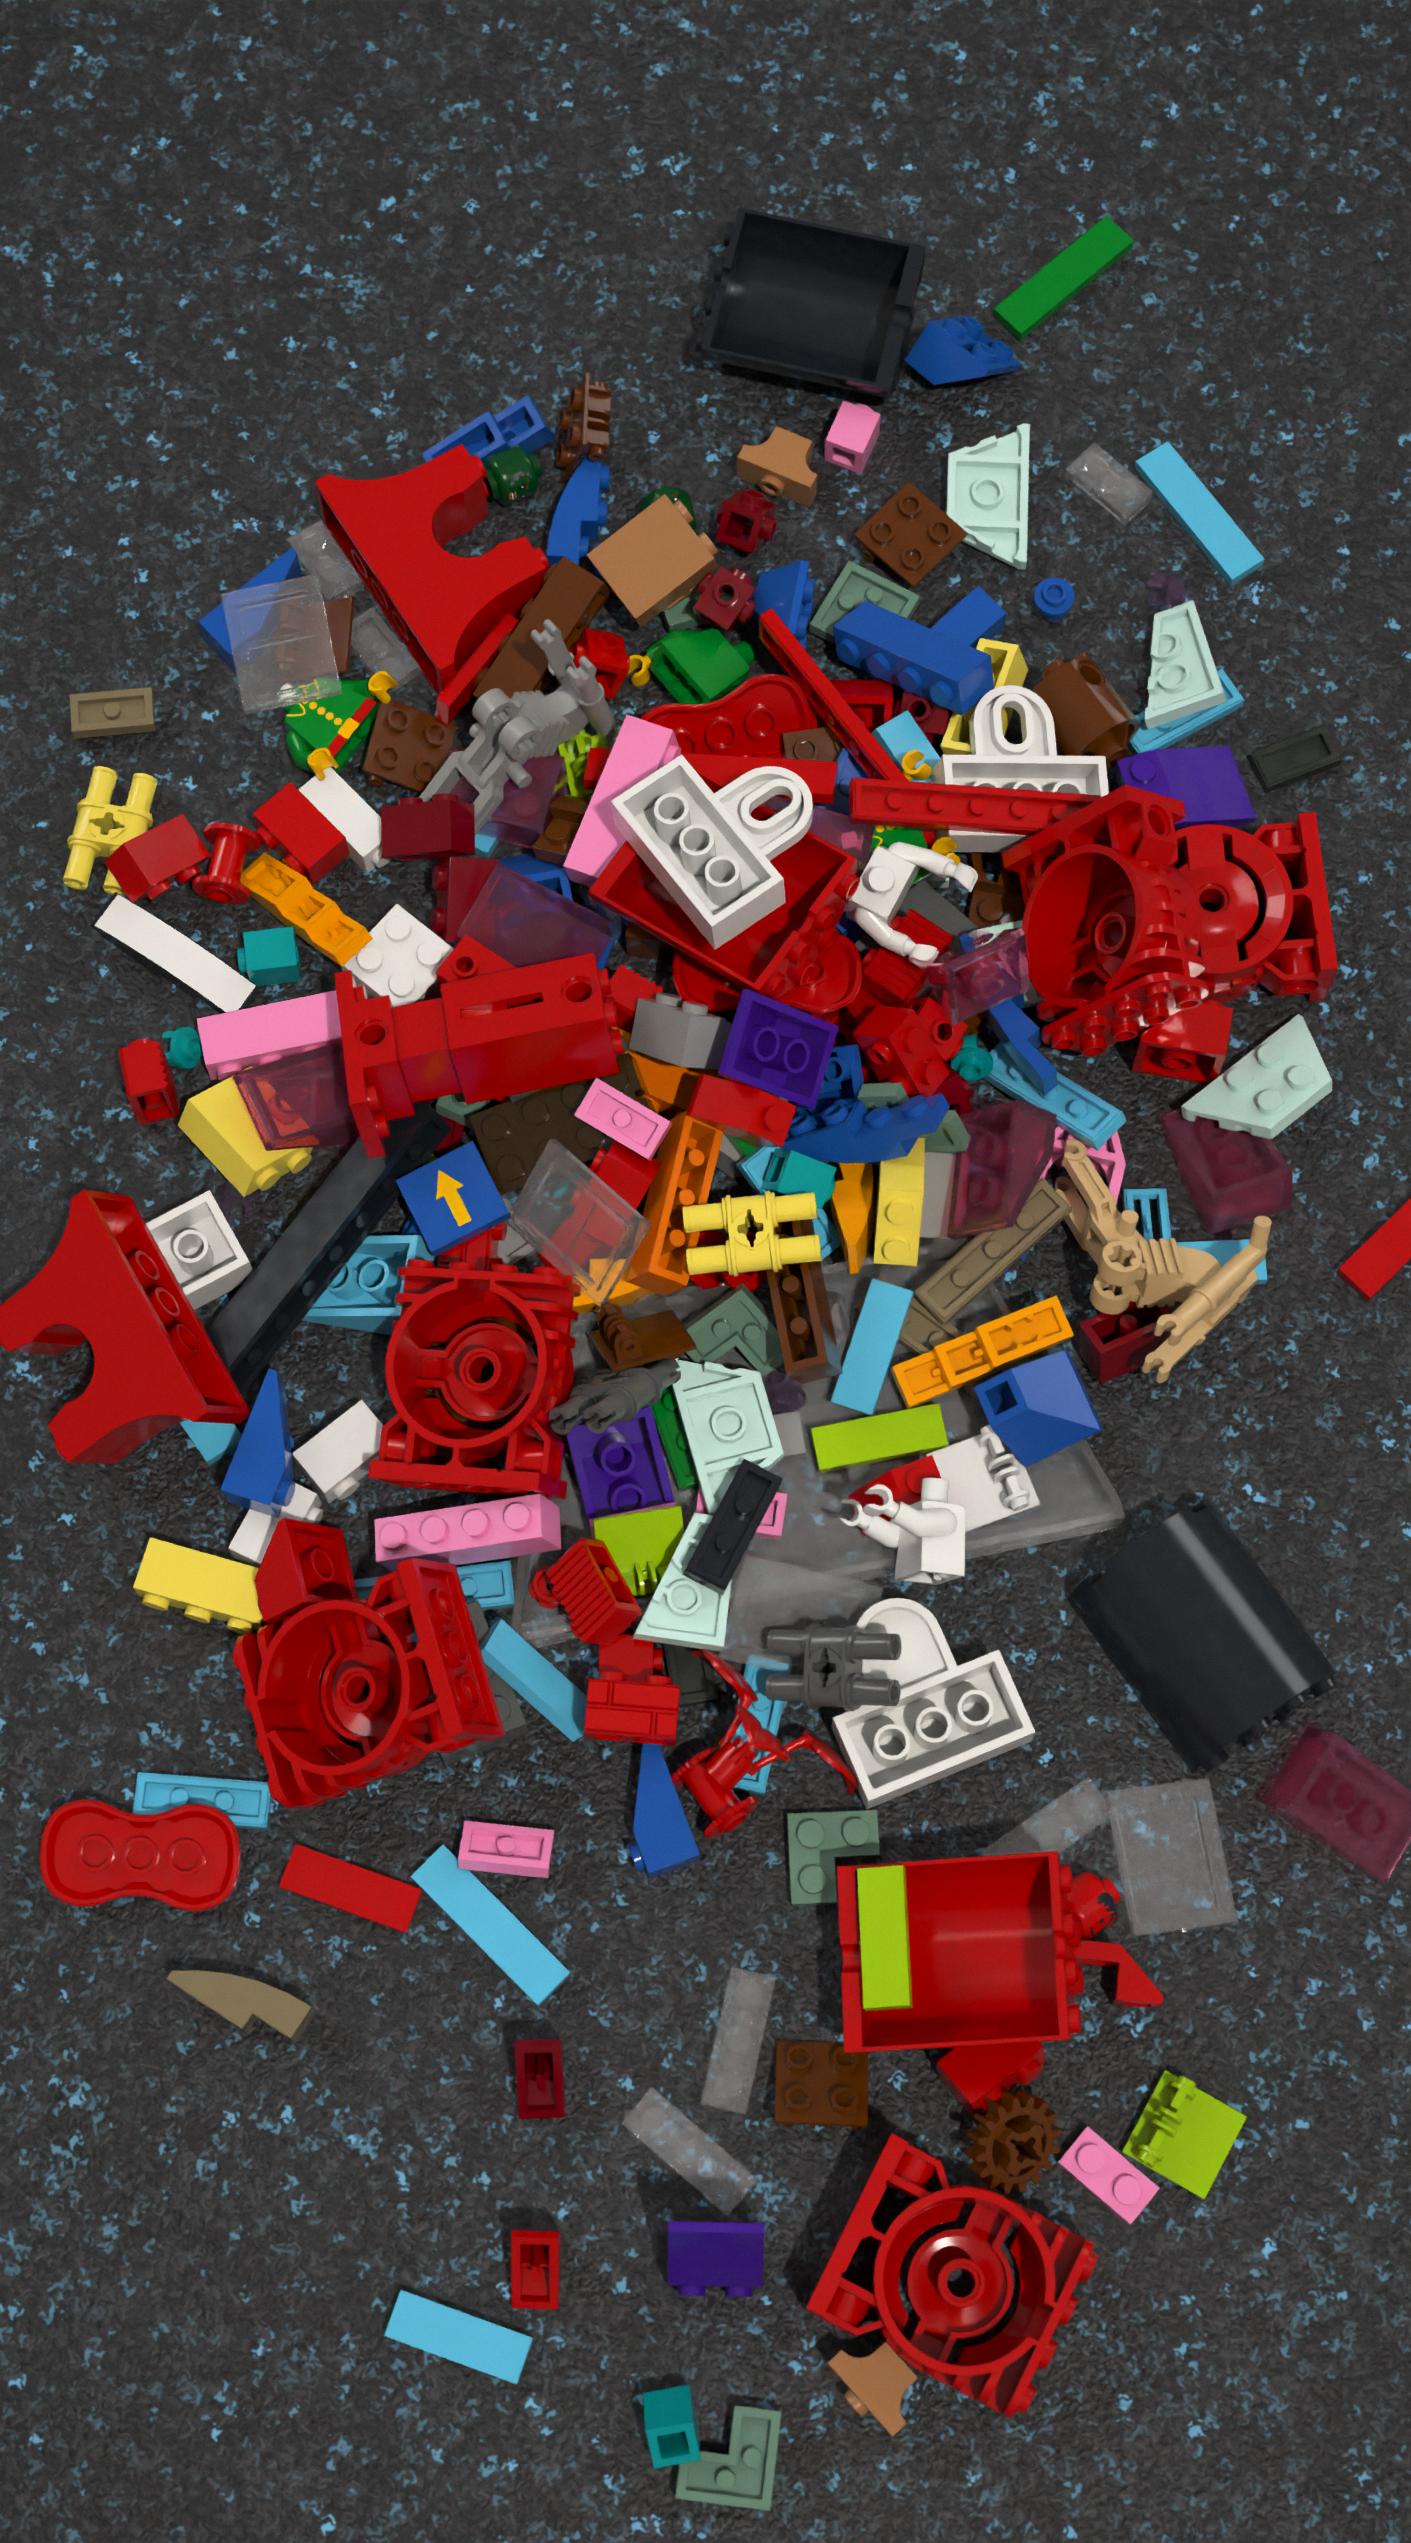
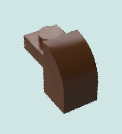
[532,795,591,865]

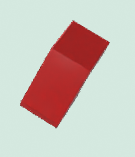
[1074,1940,1163,2009]

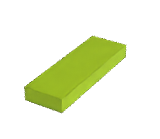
[810,1403,949,1474]
[857,1865,913,2011]

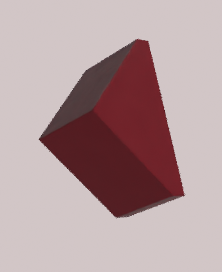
[514,2039,565,2119]

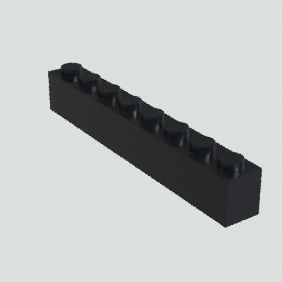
[206,1101,452,1395]

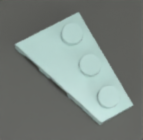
[1145,600,1227,729]
[633,1513,732,1652]

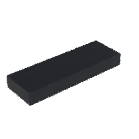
[683,1459,783,1596]

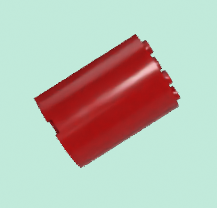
[588,764,860,1000]
[837,1851,1084,2054]

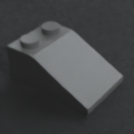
[629,992,732,1070]

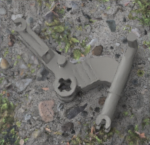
[418,619,619,857]

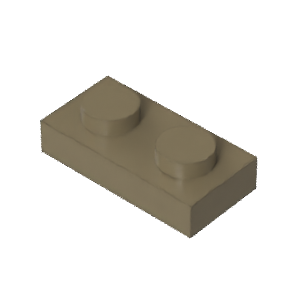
[69,687,156,739]

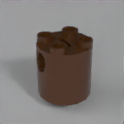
[1029,652,1140,769]

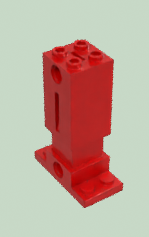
[334,952,624,1159]

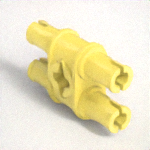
[63,766,157,897]
[683,1190,822,1277]

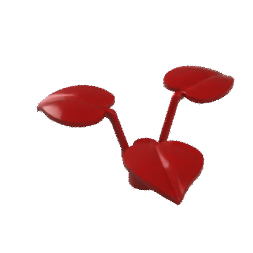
[691,1648,858,1794]

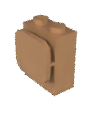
[587,494,719,628]

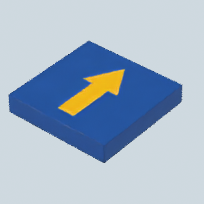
[395,1141,512,1257]

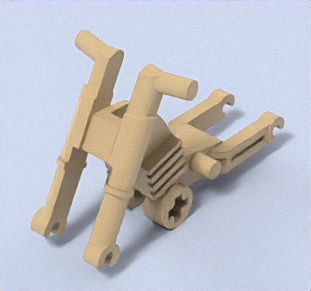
[1054,1139,1272,1383]

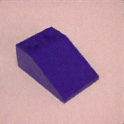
[1111,746,1256,831]
[718,989,839,1109]
[565,1406,674,1540]
[668,2221,765,2297]

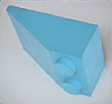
[302,1235,439,1335]

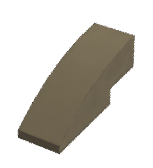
[166,1970,316,2043]

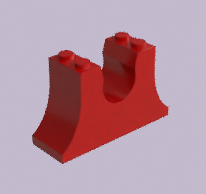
[314,444,550,696]
[0,1189,251,1464]

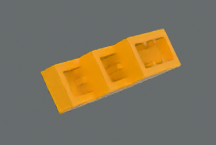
[240,852,373,966]
[890,1295,1074,1409]

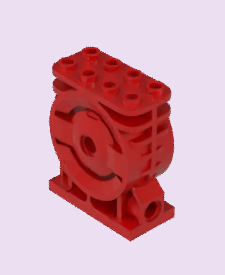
[1002,784,1209,1056]
[1125,812,1338,1004]
[368,1259,581,1500]
[232,1557,506,1809]
[804,2133,1099,2418]

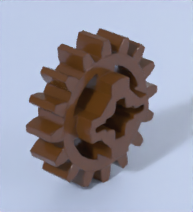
[965,2089,1062,2194]

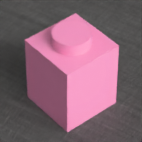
[824,401,881,474]

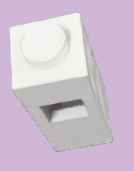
[298,767,391,874]

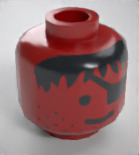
[1068,1872,1121,1940]

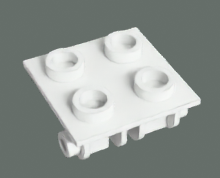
[926,1425,1040,1533]

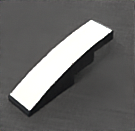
[90,892,259,1014]

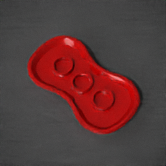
[640,674,813,759]
[673,934,862,1014]
[40,1799,241,1912]

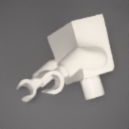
[846,842,978,969]
[836,1478,965,1585]

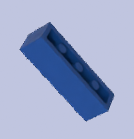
[833,600,994,715]

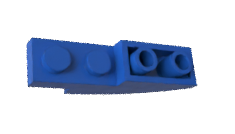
[546,456,610,567]
[780,1093,950,1163]

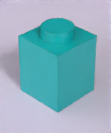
[237,926,302,986]
[761,1148,837,1209]
[643,2385,701,2469]

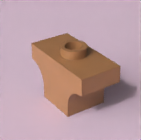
[737,426,817,508]
[826,2341,918,2437]

